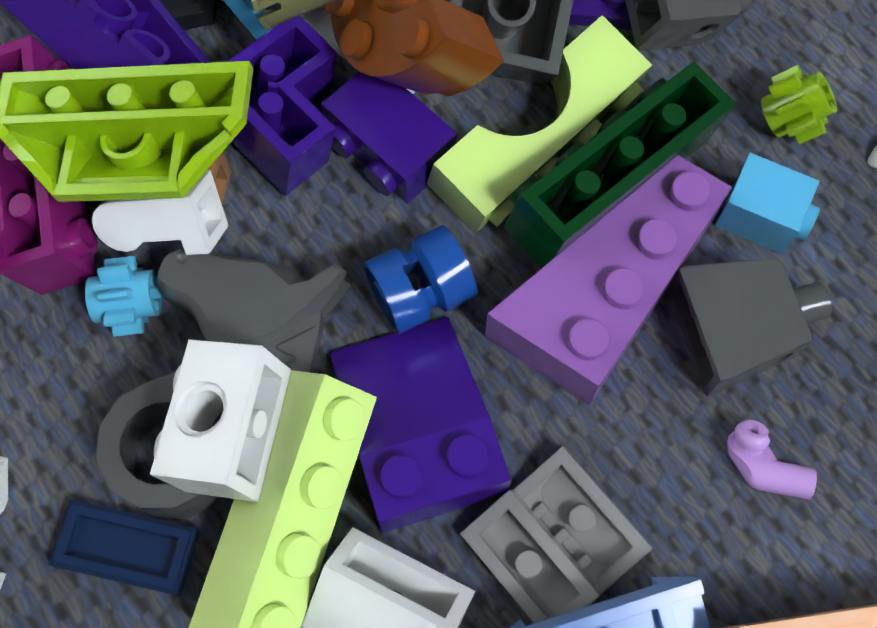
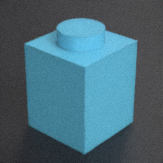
[715,152,820,254]

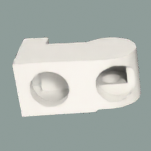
[92,170,229,255]

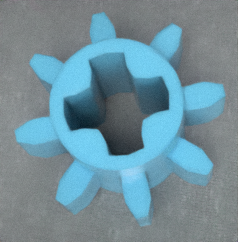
[85,256,162,337]

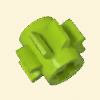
[761,65,837,144]

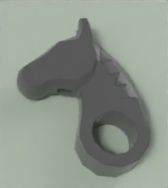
[95,247,351,518]

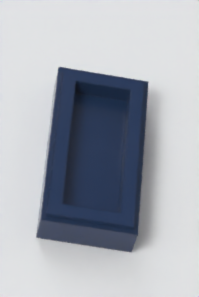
[48,499,200,597]

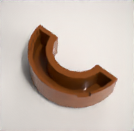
[325,0,504,96]

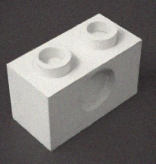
[150,340,291,502]

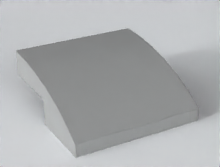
[460,446,654,623]

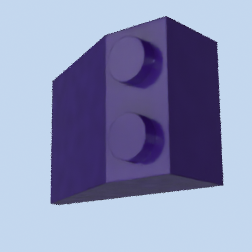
[330,317,511,533]

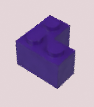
[227,16,338,196]

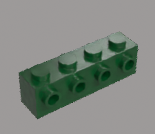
[504,61,737,268]

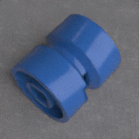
[363,225,478,335]

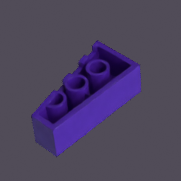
[0,0,211,69]

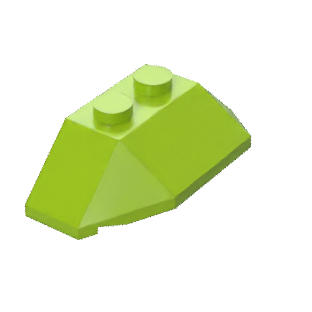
[0,61,253,202]

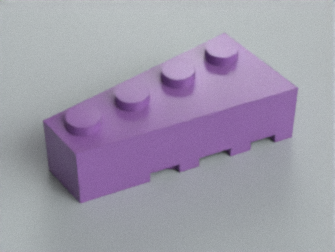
[485,155,732,405]

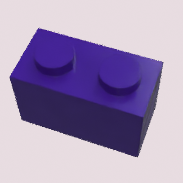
[321,71,457,204]

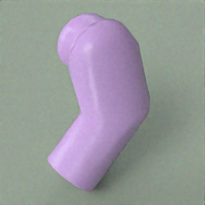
[727,420,817,500]

